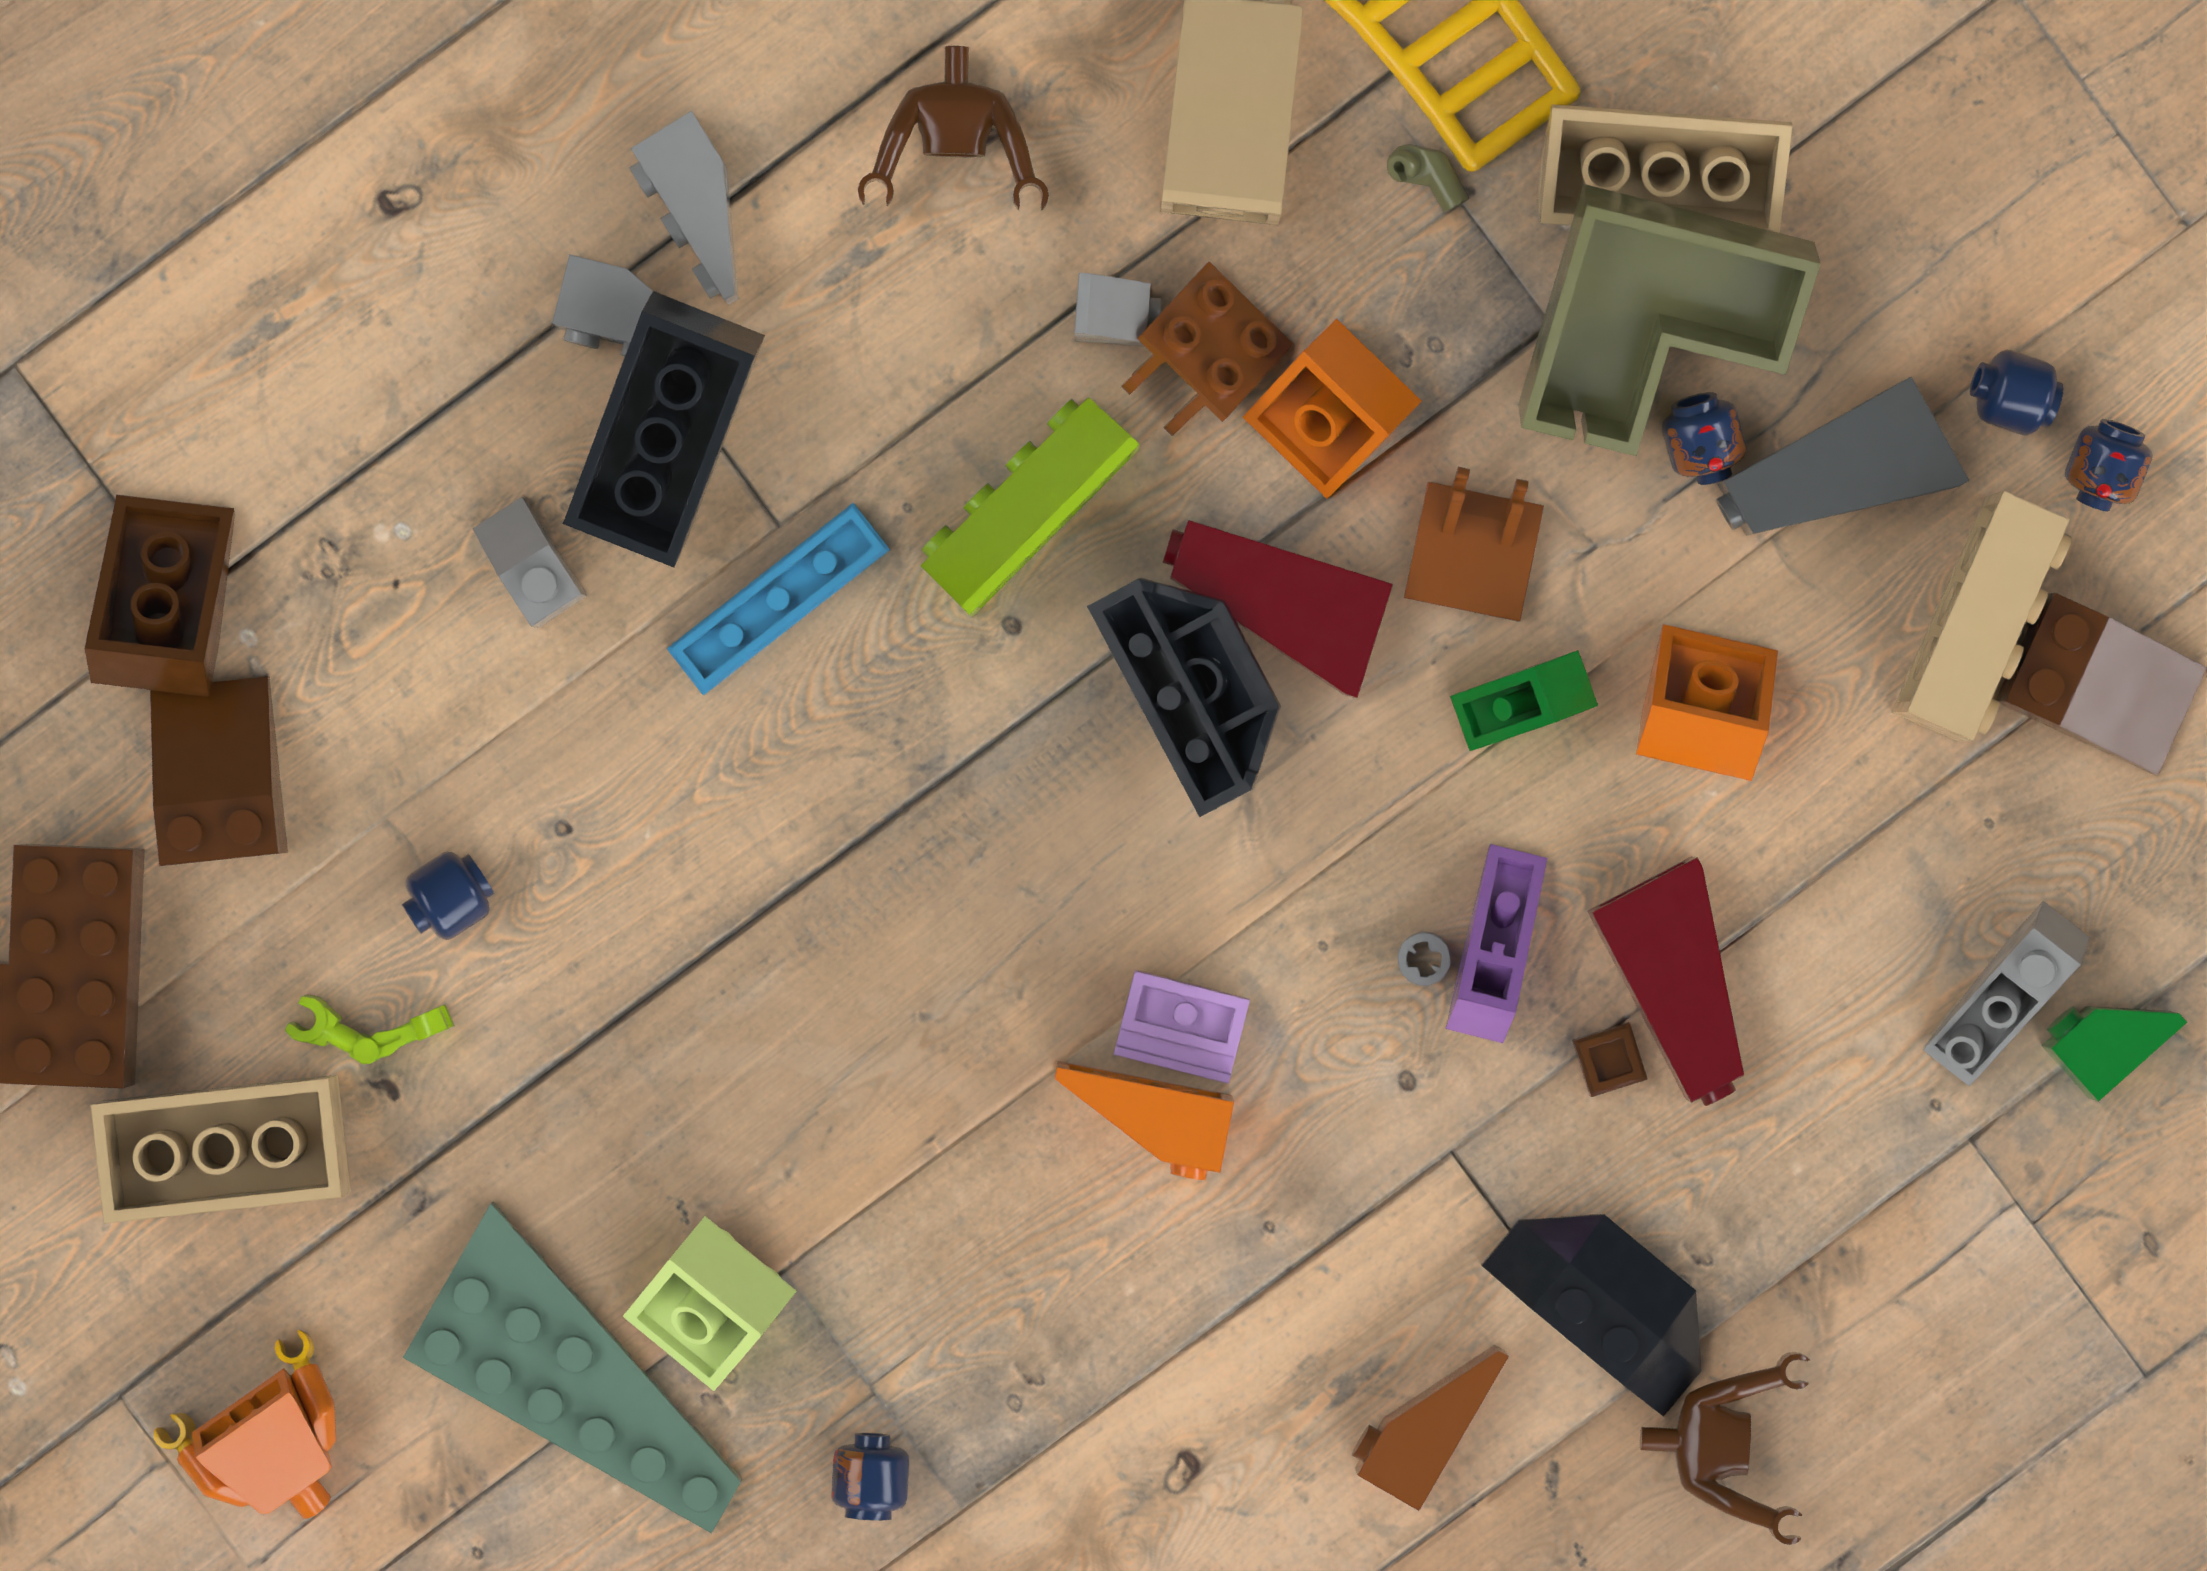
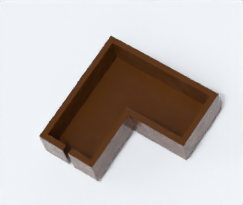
[0,844,145,1089]

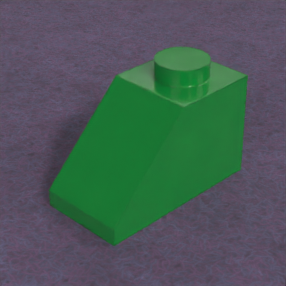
[1450,650,1598,751]
[2041,1006,2187,1102]

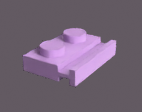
[1114,970,1250,1084]

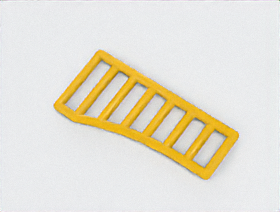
[1324,0,1581,172]

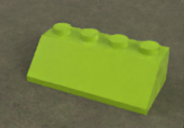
[920,397,1140,617]

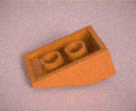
[1055,1061,1234,1181]

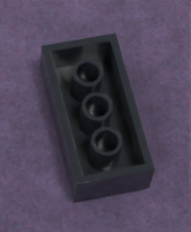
[563,291,765,568]

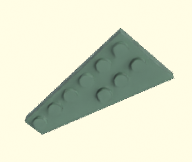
[403,1202,742,1534]

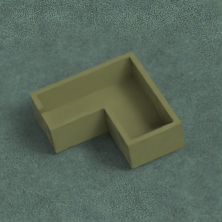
[1518,184,1821,456]

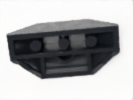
[1087,578,1281,817]
[1481,1214,1701,1417]

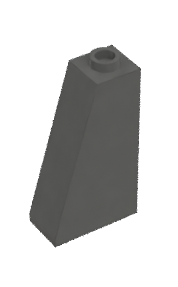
[1716,377,1969,536]

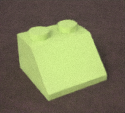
[623,1216,797,1391]

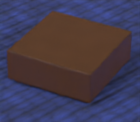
[1572,1022,1648,1097]

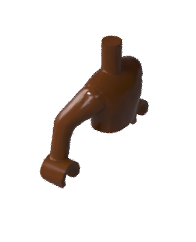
[858,46,1049,211]
[1640,1352,1810,1545]

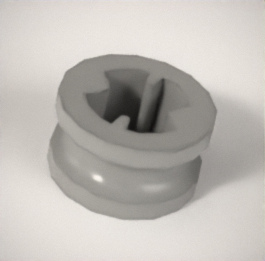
[1398,932,1451,986]

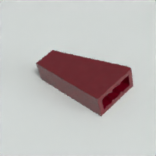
[1162,520,1393,698]
[1587,856,1744,1106]

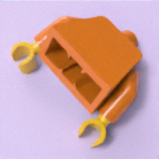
[153,1330,337,1519]

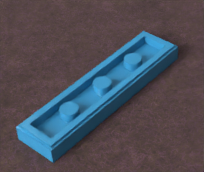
[667,503,890,695]

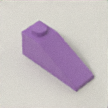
[1446,844,1547,1043]

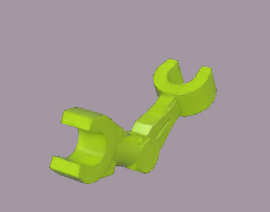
[285,994,455,1064]

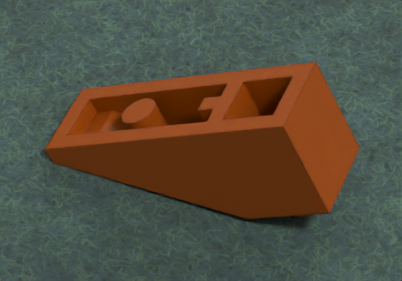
[1352,1345,1509,1511]

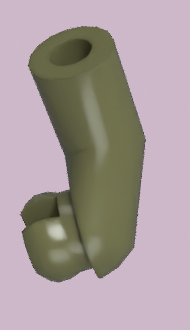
[1387,144,1470,213]

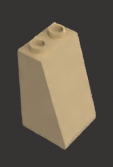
[1160,0,1304,226]

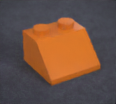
[1243,319,1422,499]
[1636,624,1778,781]

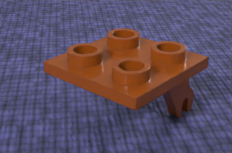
[1121,262,1293,436]
[1404,466,1544,622]

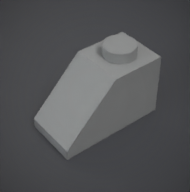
[1074,273,1161,347]
[473,497,587,628]

